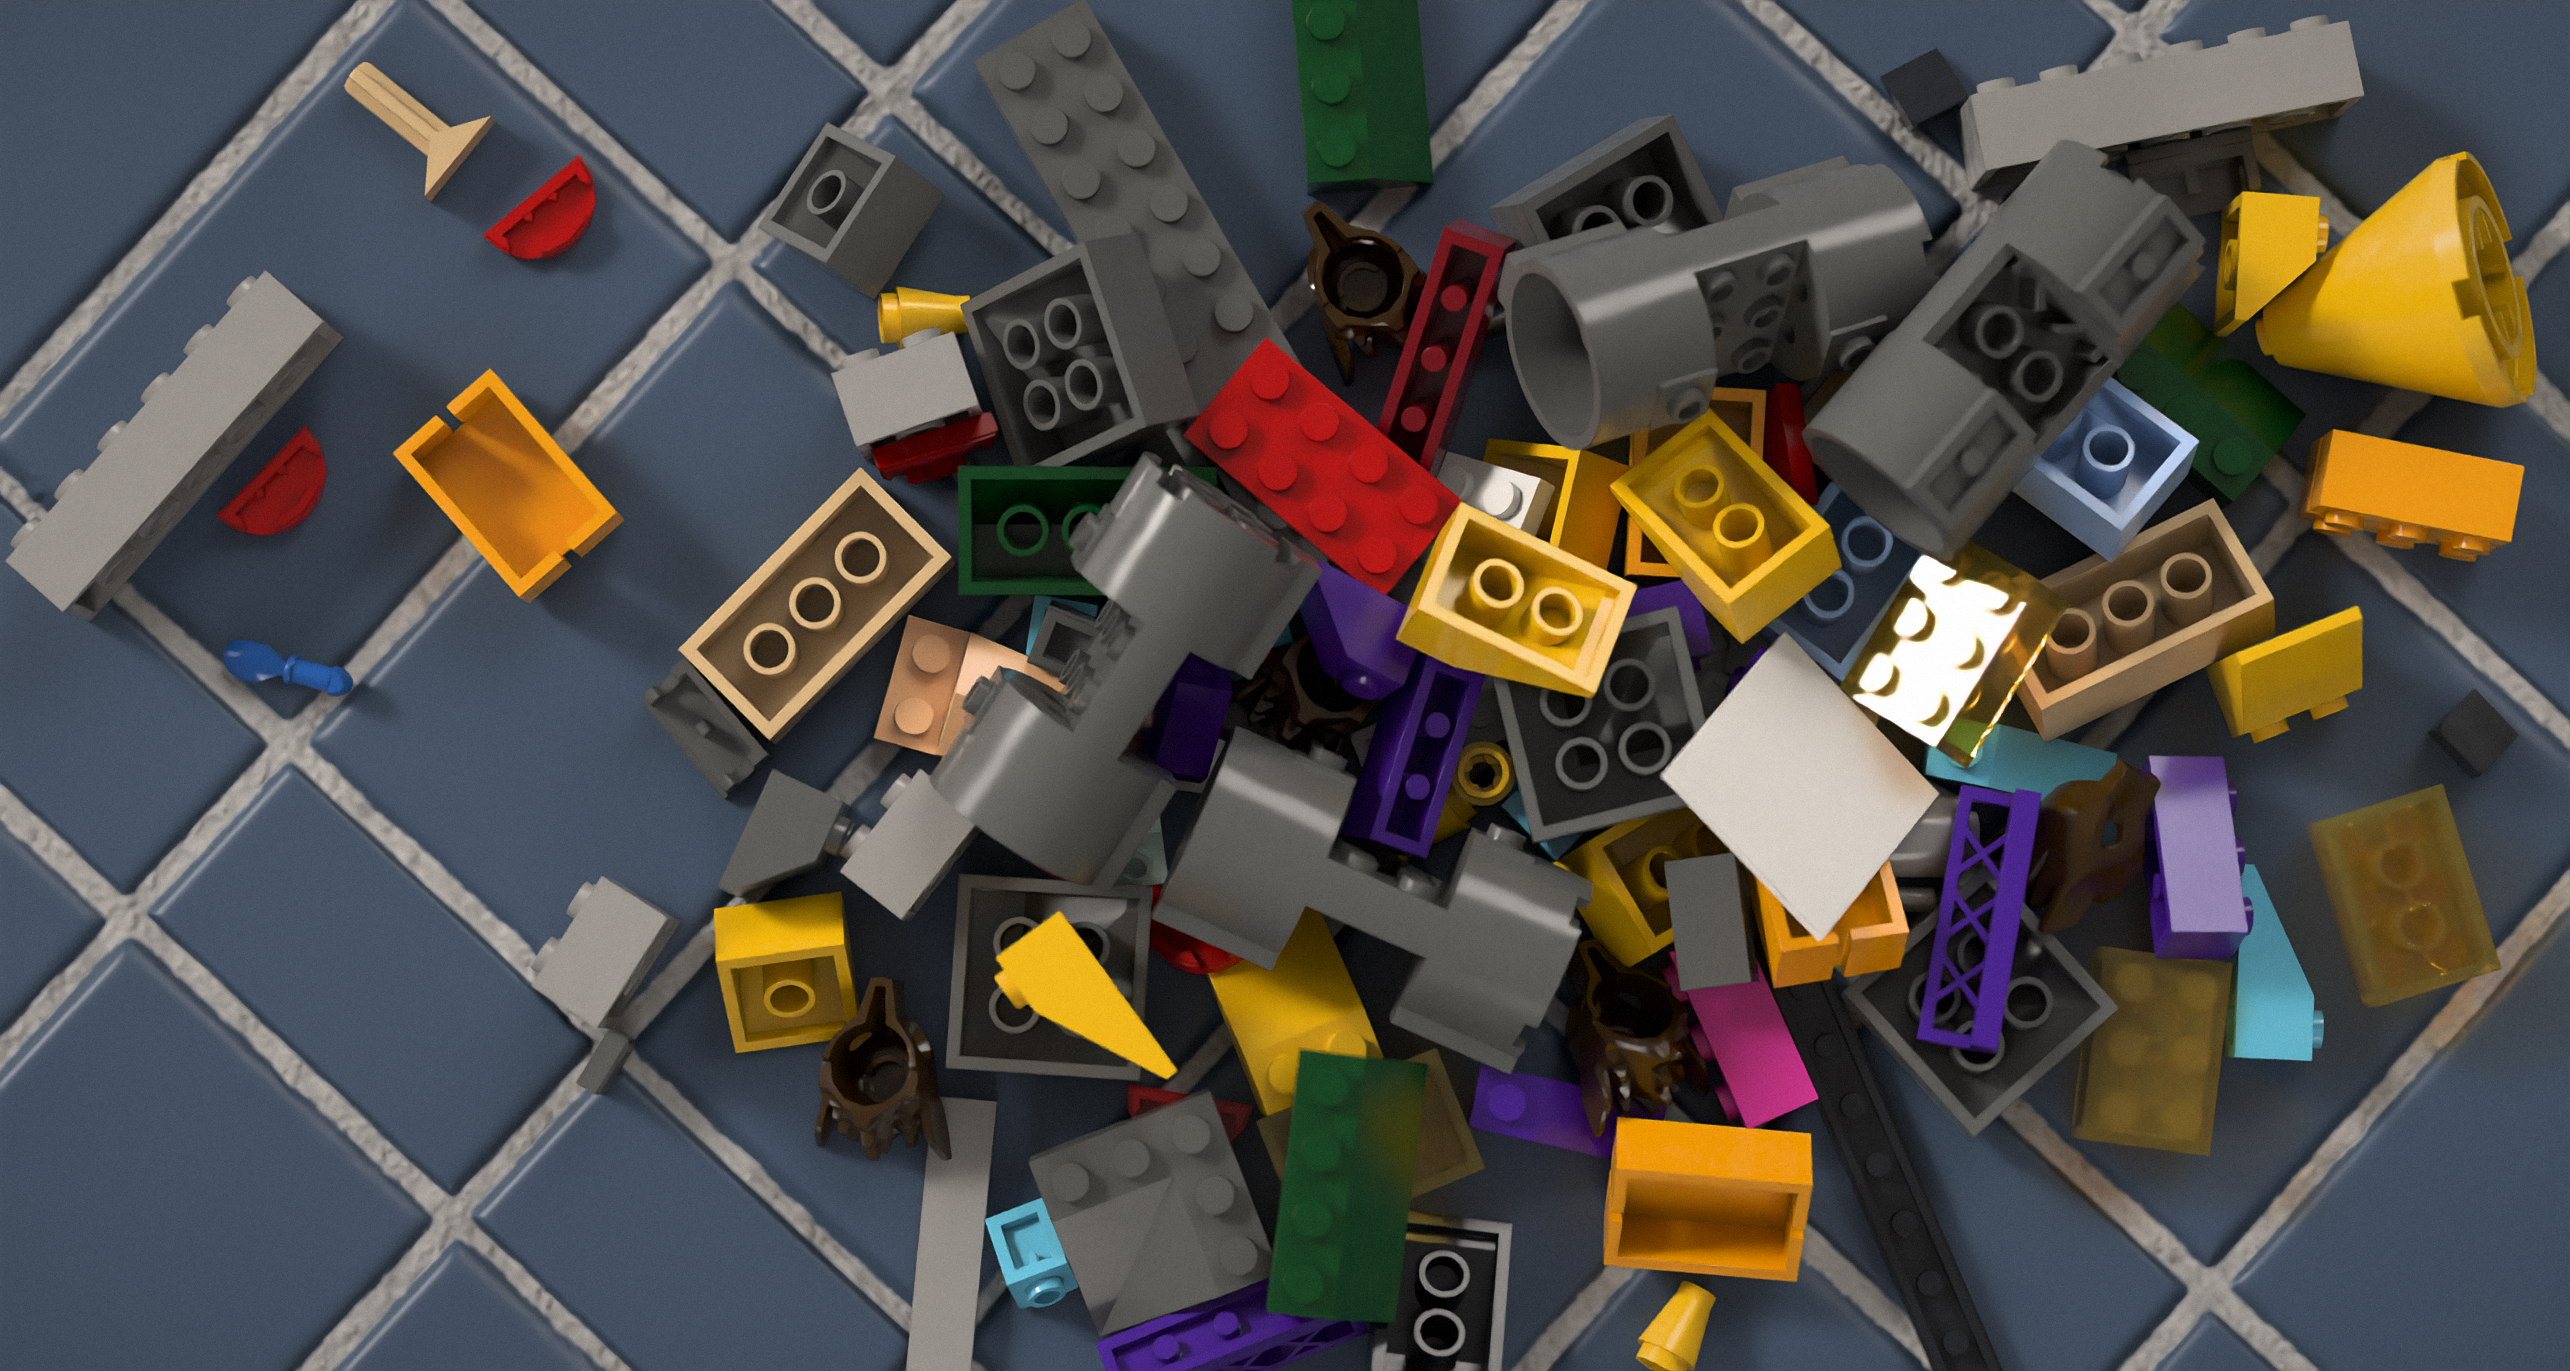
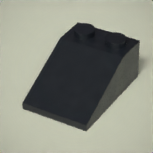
[1365,1210,1512,1371]

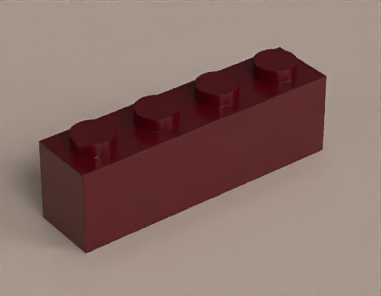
[1377,218,1518,479]

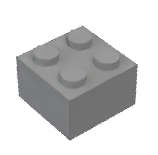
[831,327,983,461]
[840,769,982,923]
[531,876,681,1029]

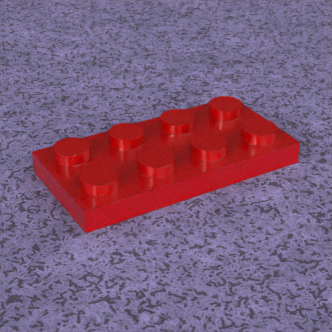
[1183,337,1464,595]

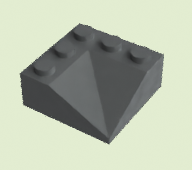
[1488,114,1724,252]
[960,232,1200,466]
[1491,606,1706,846]
[1841,866,2119,1142]
[946,874,1153,1081]
[1028,1086,1273,1336]

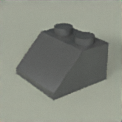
[758,122,945,300]
[718,769,857,897]

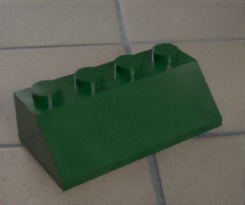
[1290,0,1434,195]
[2110,301,2306,510]
[958,465,1217,595]
[1266,1047,1428,1323]

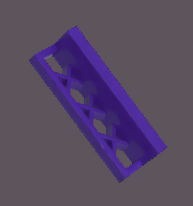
[1916,785,2042,1055]
[1095,1278,1369,1371]

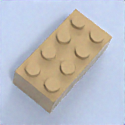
[678,467,955,744]
[1983,498,2276,743]

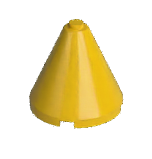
[2255,151,2537,408]

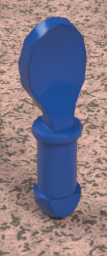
[223,640,353,696]

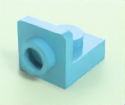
[985,1198,1079,1309]

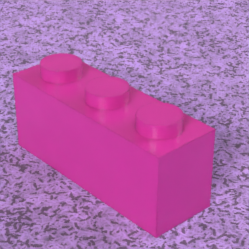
[1660,950,1819,1128]

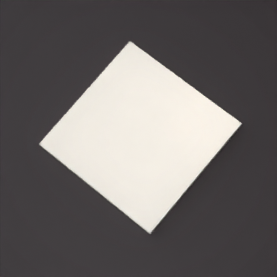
[1661,631,1939,942]

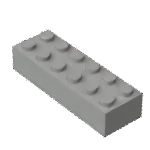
[1955,15,2365,191]
[5,270,344,622]

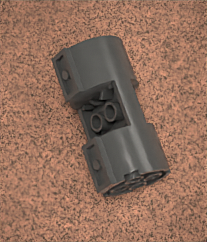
[1802,140,2206,561]
[1497,155,1940,450]
[930,451,1323,895]
[1152,725,1593,1075]

